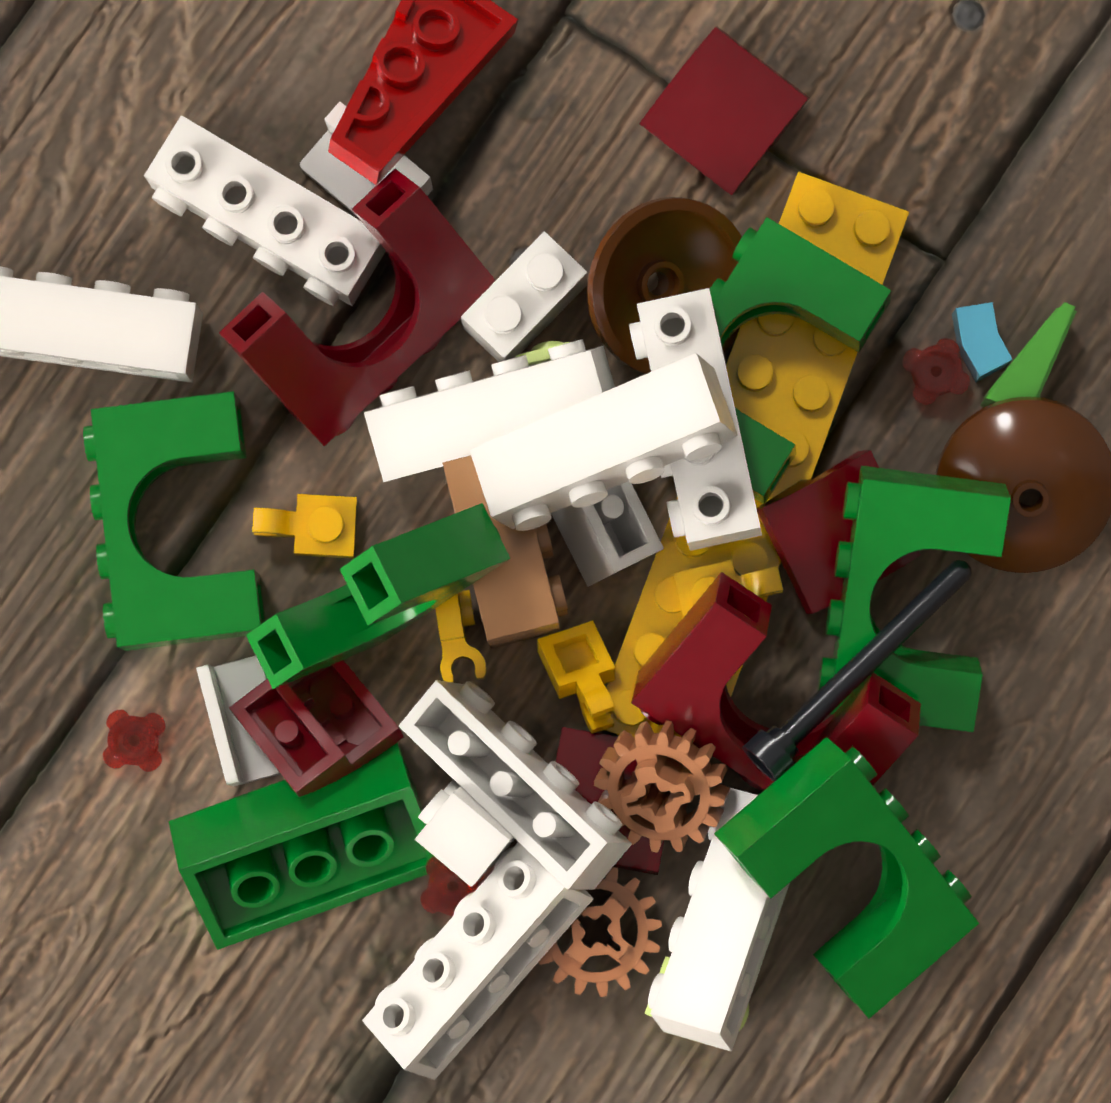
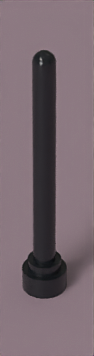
[742,560,972,782]

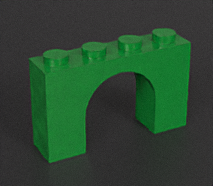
[709,217,891,504]
[83,391,265,651]
[818,466,1011,732]
[246,503,511,689]
[714,737,979,1019]

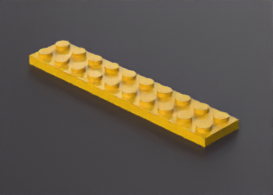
[604,171,909,738]

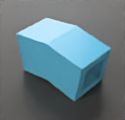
[952,302,1013,382]

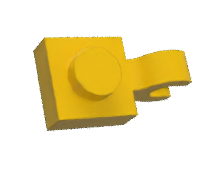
[252,494,357,559]
[673,559,783,617]
[435,590,487,683]
[537,620,615,734]

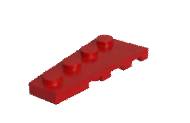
[328,0,518,185]

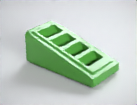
[980,302,1077,408]

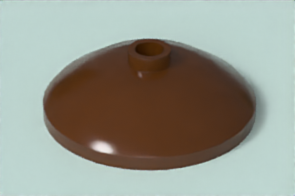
[587,197,742,374]
[936,397,1111,573]

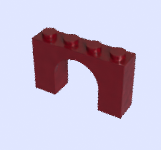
[219,169,496,446]
[631,572,921,790]

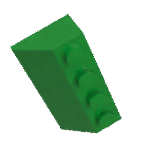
[168,742,444,950]

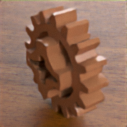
[594,721,730,853]
[539,867,662,997]

